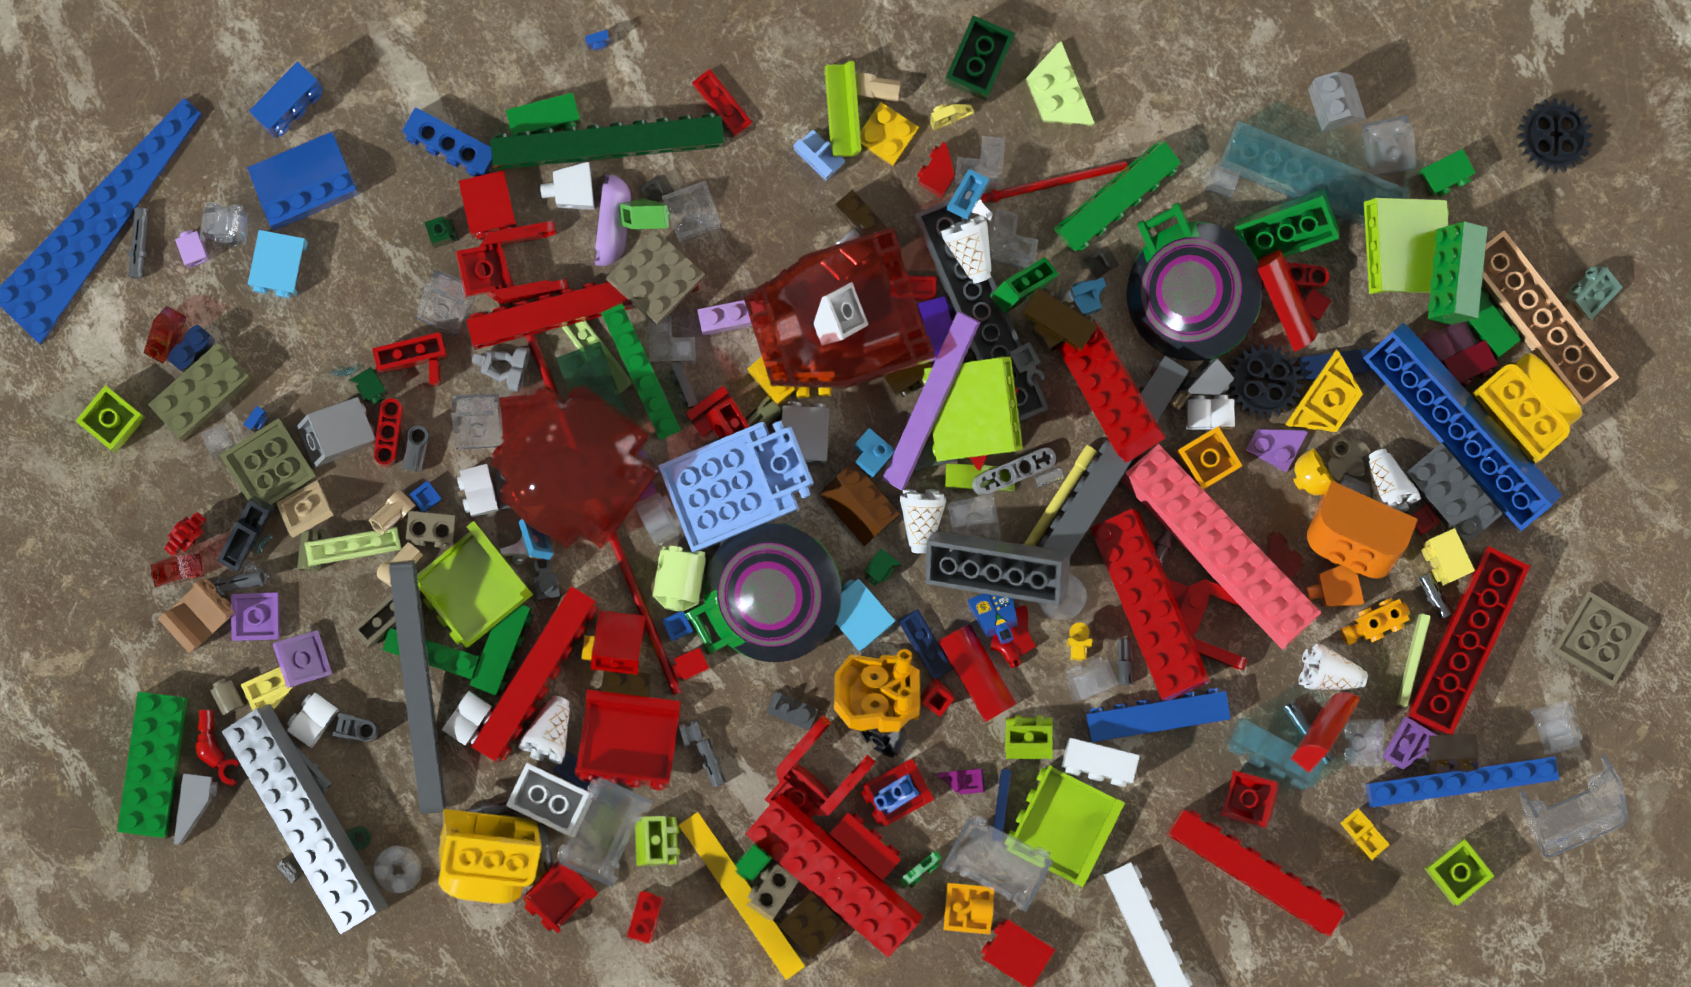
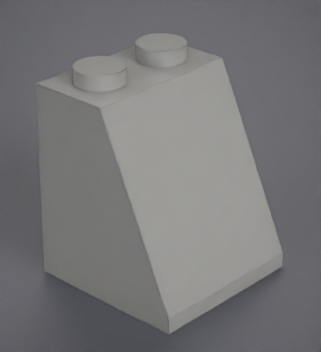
[1308,71,1366,133]
[296,397,376,469]
[782,402,830,466]

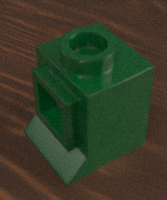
[424,216,459,248]
[349,367,388,405]
[864,548,902,586]

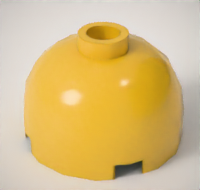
[1293,448,1335,496]

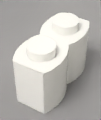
[1186,395,1235,430]
[457,464,500,517]
[442,691,493,746]
[287,693,339,748]

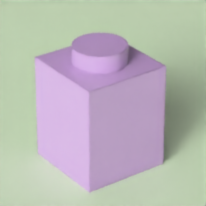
[175,230,210,269]

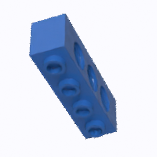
[402,107,492,177]

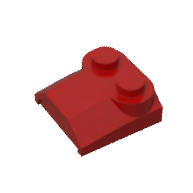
[1220,770,1279,829]

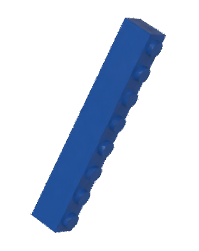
[1365,757,1559,807]

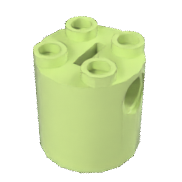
[652,546,706,611]

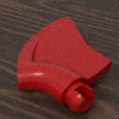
[991,605,1036,668]

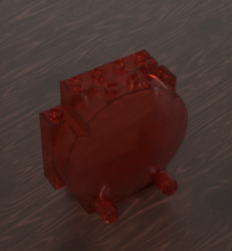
[490,385,660,549]

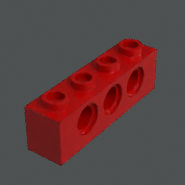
[705,397,750,439]

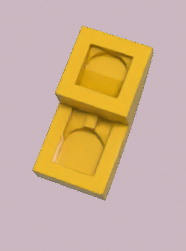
[1340,808,1390,861]

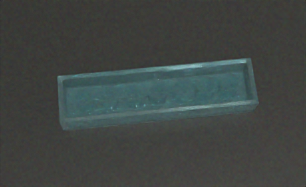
[1217,120,1410,227]

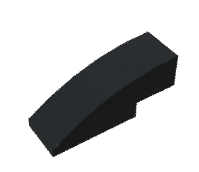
[217,496,275,572]

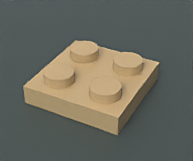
[276,480,333,538]

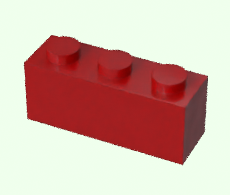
[372,332,448,374]
[830,812,901,881]

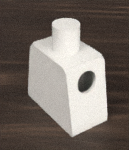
[540,162,595,210]

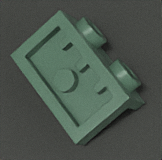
[1565,265,1623,320]

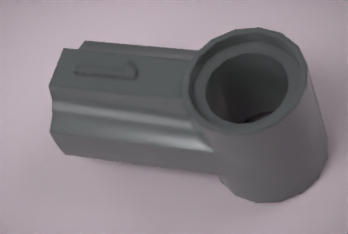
[402,425,430,472]

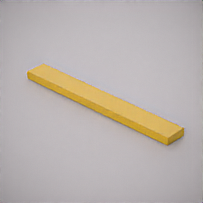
[679,812,805,980]

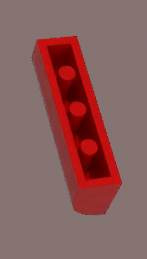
[1258,250,1317,352]
[938,624,1017,723]
[1290,692,1361,773]

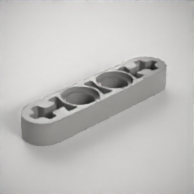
[972,448,1056,495]

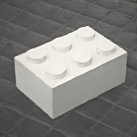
[1061,738,1140,787]
[506,763,594,837]

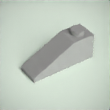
[174,774,218,845]

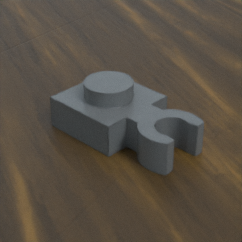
[1009,342,1044,387]
[533,559,561,601]

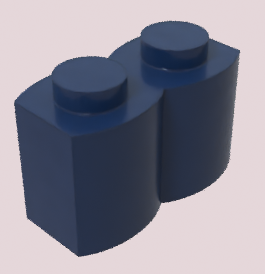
[168,324,215,373]

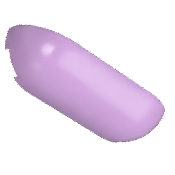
[595,174,631,266]

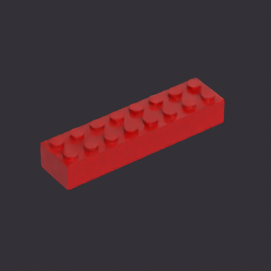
[1090,509,1211,701]
[1405,546,1531,735]
[471,586,599,763]
[745,793,923,958]
[1165,809,1345,937]

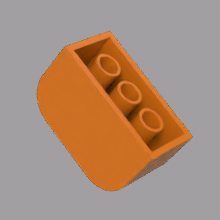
[1307,481,1418,578]

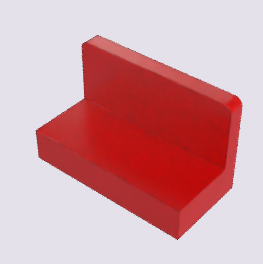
[686,386,731,437]

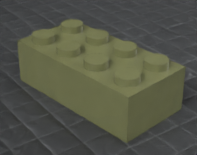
[148,342,253,442]

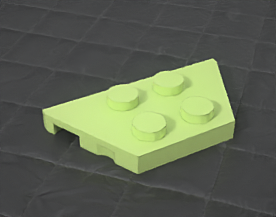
[1026,42,1094,126]

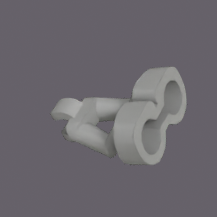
[472,346,530,392]

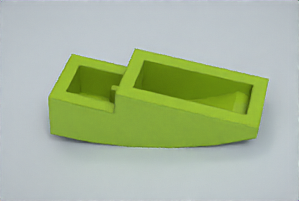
[945,464,1015,491]

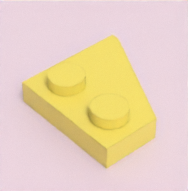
[930,104,974,130]
[241,666,292,710]

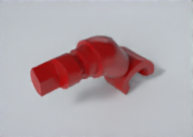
[195,710,240,786]

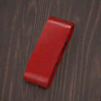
[1287,262,1329,290]
[374,398,404,467]

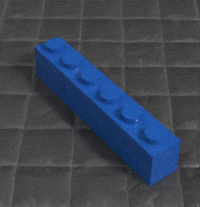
[1086,688,1231,743]

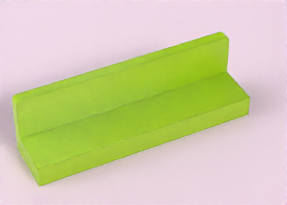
[824,61,861,157]

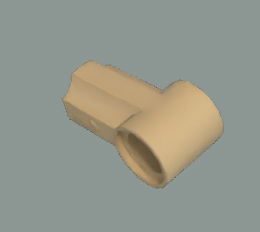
[856,73,901,102]
[369,489,417,535]
[377,542,423,587]

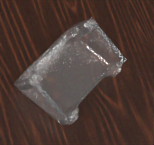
[557,777,653,888]
[942,814,1053,912]

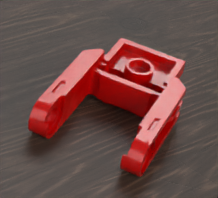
[455,221,569,304]
[1167,578,1248,671]
[764,715,876,818]

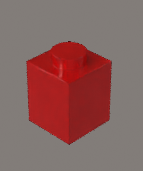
[672,647,710,681]
[920,678,955,717]

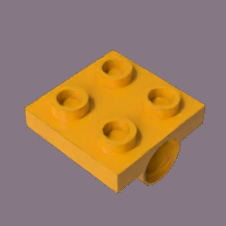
[943,883,995,934]

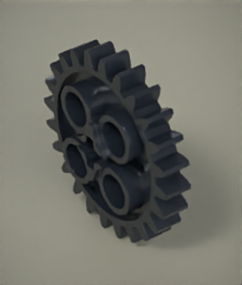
[1516,98,1593,174]
[1229,344,1303,419]

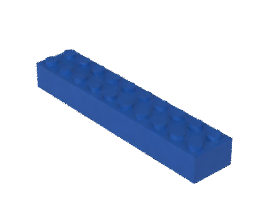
[1363,322,1562,531]

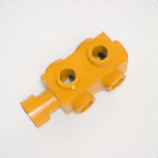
[1340,597,1410,646]

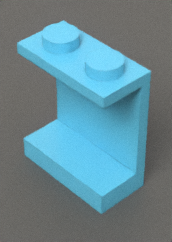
[248,230,308,298]
[835,579,895,653]

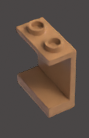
[158,578,235,653]

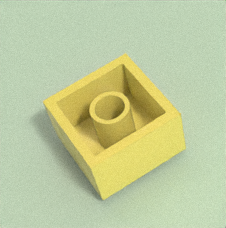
[1421,528,1475,586]

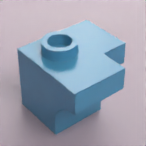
[1069,278,1106,315]
[853,428,895,477]

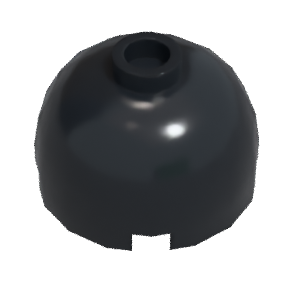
[859,726,907,758]

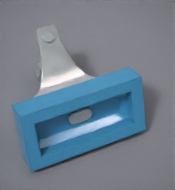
[947,169,993,220]
[500,516,554,565]

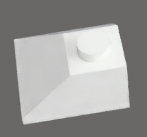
[814,282,869,345]

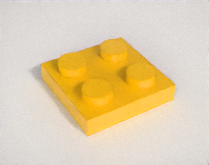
[860,102,919,166]

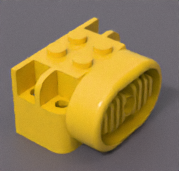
[1470,353,1583,464]
[438,809,541,904]

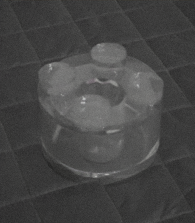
[200,203,249,247]
[1039,574,1087,621]
[374,846,424,893]

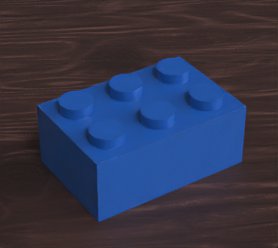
[249,61,324,139]

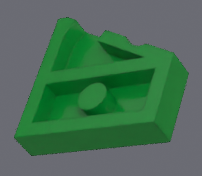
[898,851,941,888]

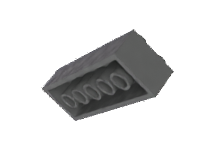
[925,531,1070,606]

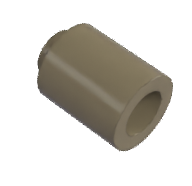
[210,678,244,716]

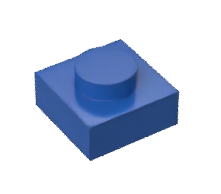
[585,29,611,51]
[243,406,268,432]
[409,481,442,512]
[662,611,693,642]

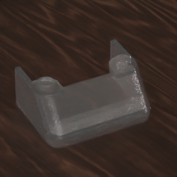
[1519,755,1628,858]

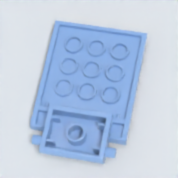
[658,421,814,553]

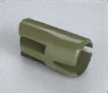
[745,396,783,428]
[297,529,325,572]

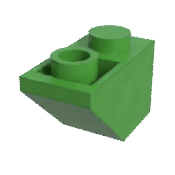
[620,198,670,229]

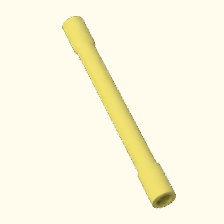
[1022,445,1098,547]

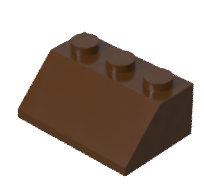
[819,461,900,547]

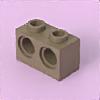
[406,511,458,549]
[747,863,799,921]

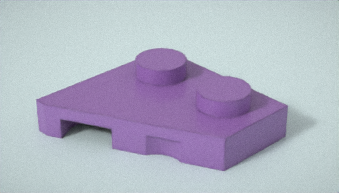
[1245,429,1308,472]
[1381,717,1436,769]

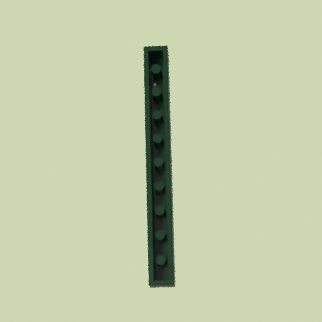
[490,113,724,170]

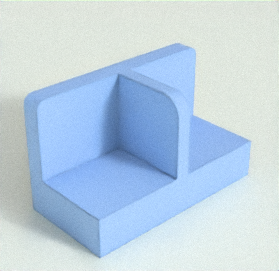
[793,130,845,181]

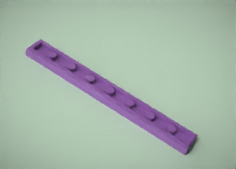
[882,312,980,490]

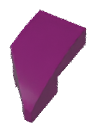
[937,769,985,794]

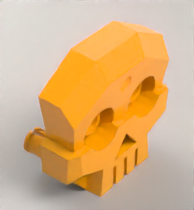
[834,649,920,732]

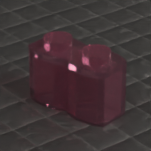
[1422,321,1477,362]

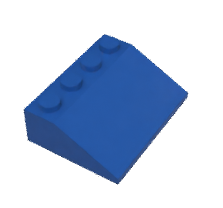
[247,132,359,231]

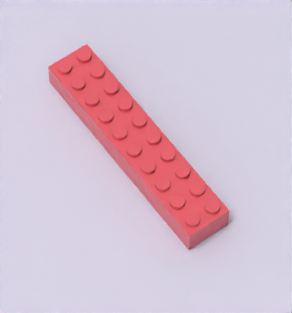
[1121,444,1321,650]

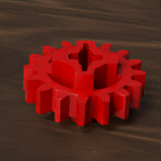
[164,512,207,557]

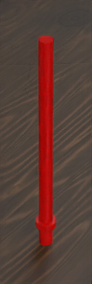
[980,161,1128,203]

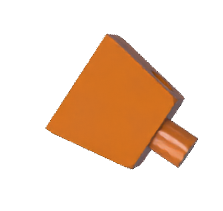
[1306,565,1364,607]

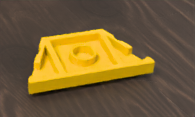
[1285,350,1363,432]

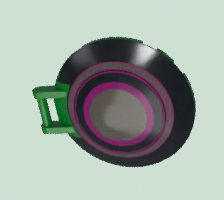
[1127,202,1263,361]
[685,523,842,662]

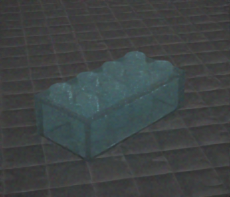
[1224,718,1326,791]

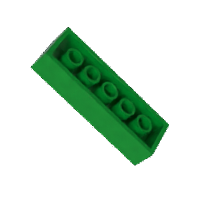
[117,692,189,838]

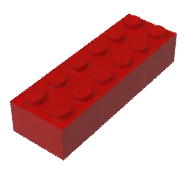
[1057,321,1166,463]

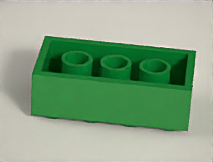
[1235,189,1340,264]
[1428,221,1488,325]

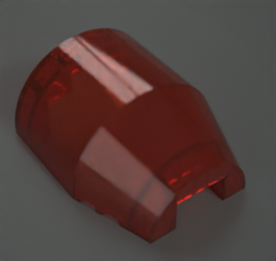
[743,227,936,389]

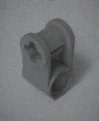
[332,713,380,742]

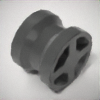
[679,719,703,746]

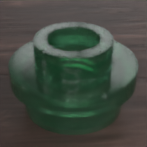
[348,826,371,850]

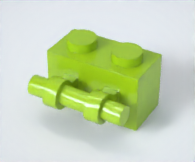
[1005,715,1053,759]
[635,816,680,866]

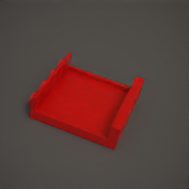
[575,690,681,791]

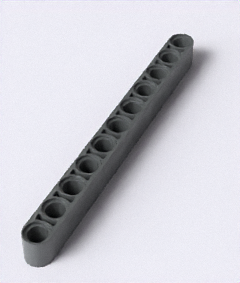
[389,560,446,814]

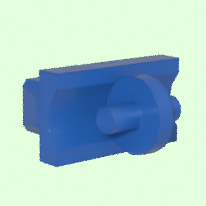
[874,774,920,815]

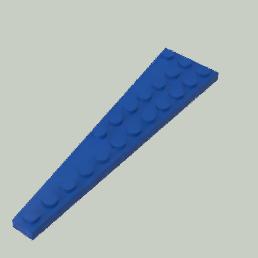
[0,98,202,345]

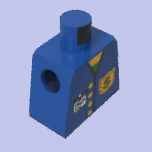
[967,593,1018,644]

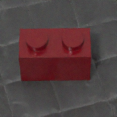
[1441,340,1498,387]

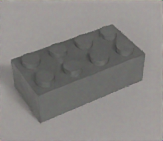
[1405,443,1503,546]

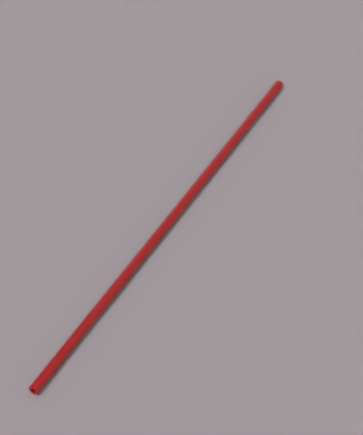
[508,271,682,696]

